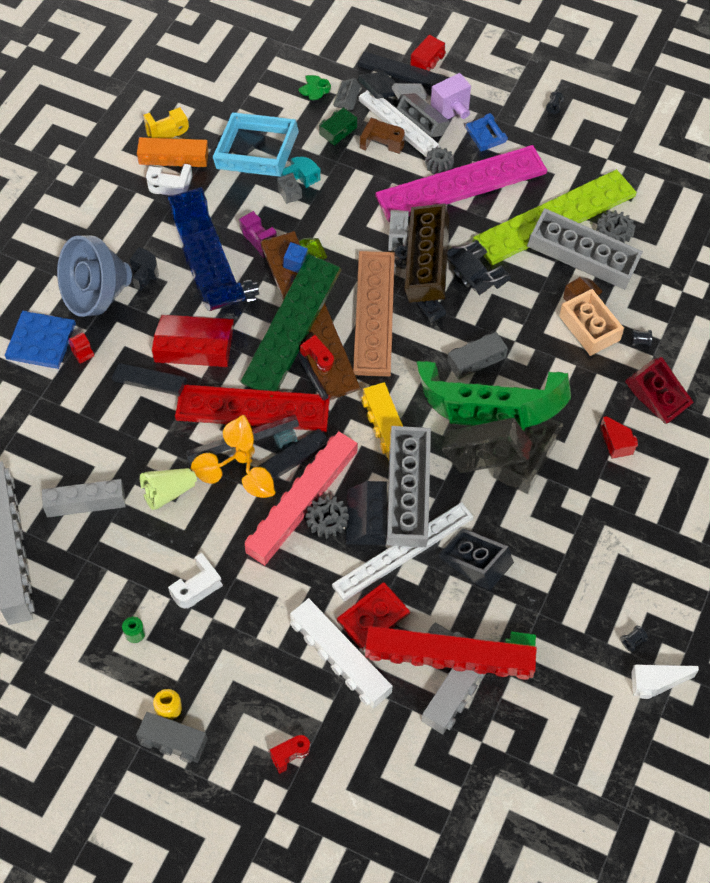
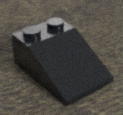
[438,528,514,590]

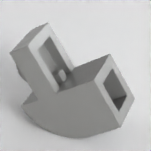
[388,210,409,251]

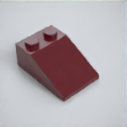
[625,357,694,424]

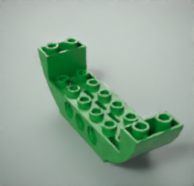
[417,361,571,430]

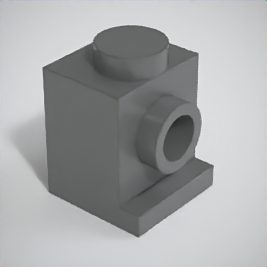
[277,173,302,204]

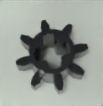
[239,279,259,302]

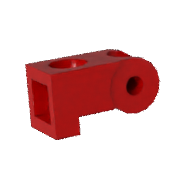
[300,335,334,372]
[269,735,310,774]

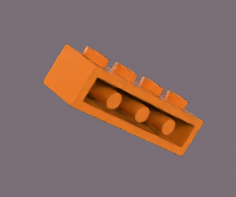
[137,137,209,167]

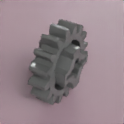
[596,210,636,243]
[306,496,349,538]

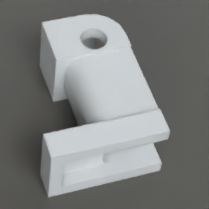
[146,164,192,198]
[168,553,223,609]

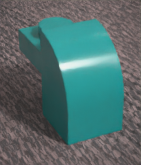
[281,157,321,188]

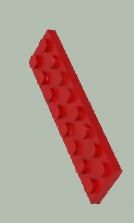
[175,385,330,432]

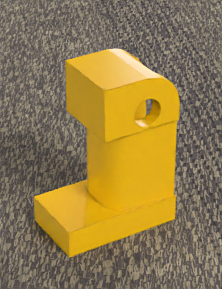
[143,107,189,139]

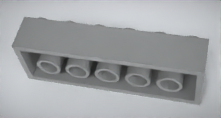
[527,208,643,290]
[386,426,431,547]

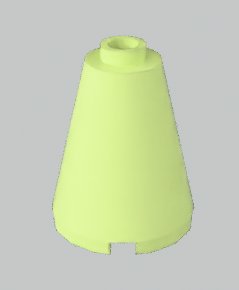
[140,468,197,510]

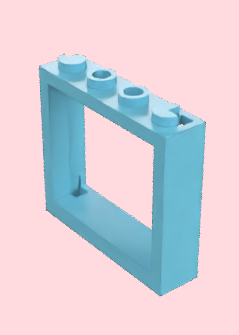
[213,112,299,177]

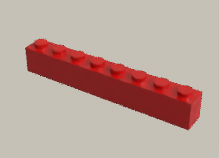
[365,626,537,680]

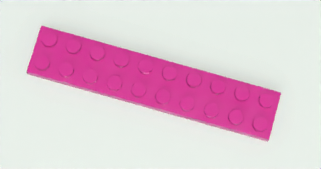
[376,145,547,222]

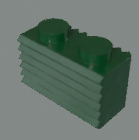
[319,107,357,146]

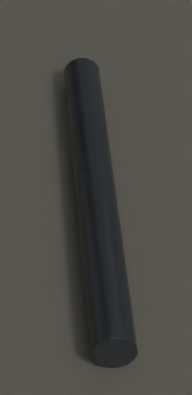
[297,350,329,400]

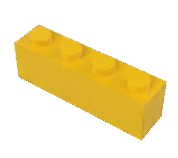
[361,382,403,460]

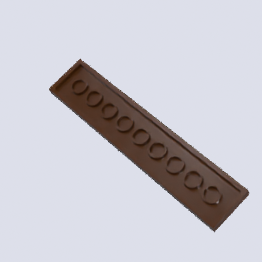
[261,231,360,400]

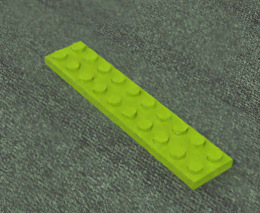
[473,169,637,266]

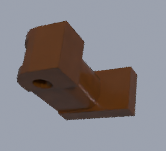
[360,117,405,154]

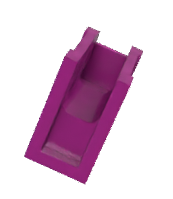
[239,211,277,258]

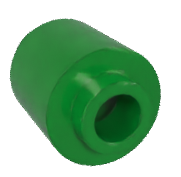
[122,617,146,643]

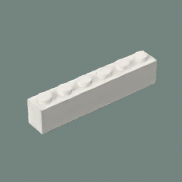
[290,598,392,709]

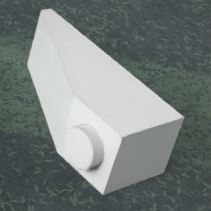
[631,665,699,699]

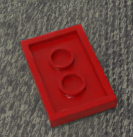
[337,582,410,651]

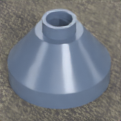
[57,236,132,317]

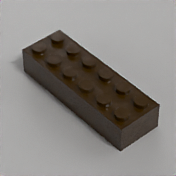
[405,203,450,303]

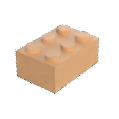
[559,289,624,356]

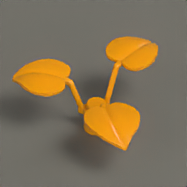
[191,415,276,498]

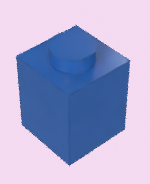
[283,242,308,273]

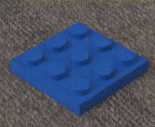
[4,311,76,369]

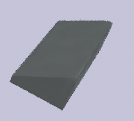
[333,78,361,110]

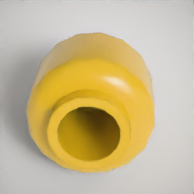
[153,689,182,720]

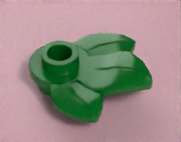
[298,75,331,100]

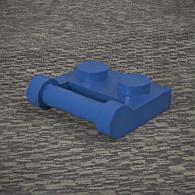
[465,113,508,152]

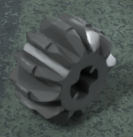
[425,146,454,174]

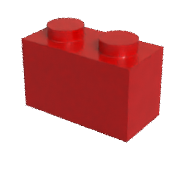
[411,35,446,71]

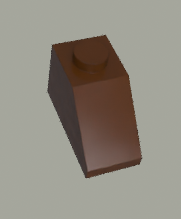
[563,277,602,302]

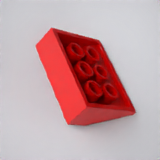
[152,315,234,367]

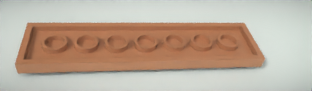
[353,251,395,376]

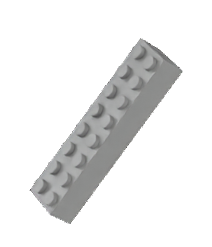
[0,461,35,625]

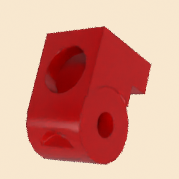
[69,332,94,364]

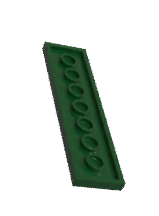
[240,254,341,397]

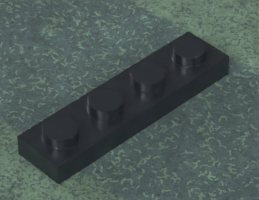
[257,429,329,481]

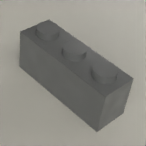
[397,93,450,137]
[447,332,508,379]
[136,712,208,763]

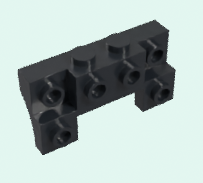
[447,240,512,296]

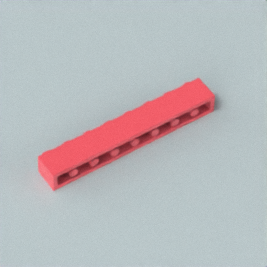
[245,432,358,566]

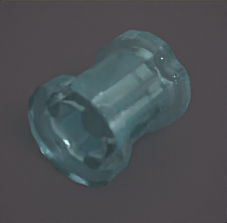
[273,428,297,448]

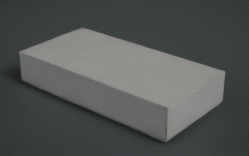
[392,83,428,99]

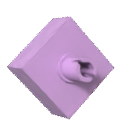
[431,73,471,119]

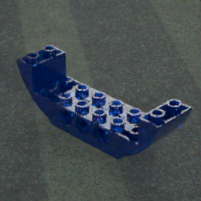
[168,187,246,312]

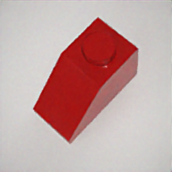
[600,416,638,459]

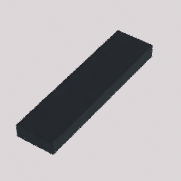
[112,363,187,396]

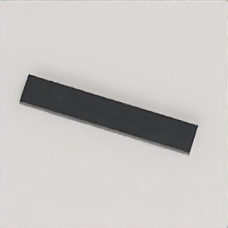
[358,51,450,89]
[186,415,299,463]

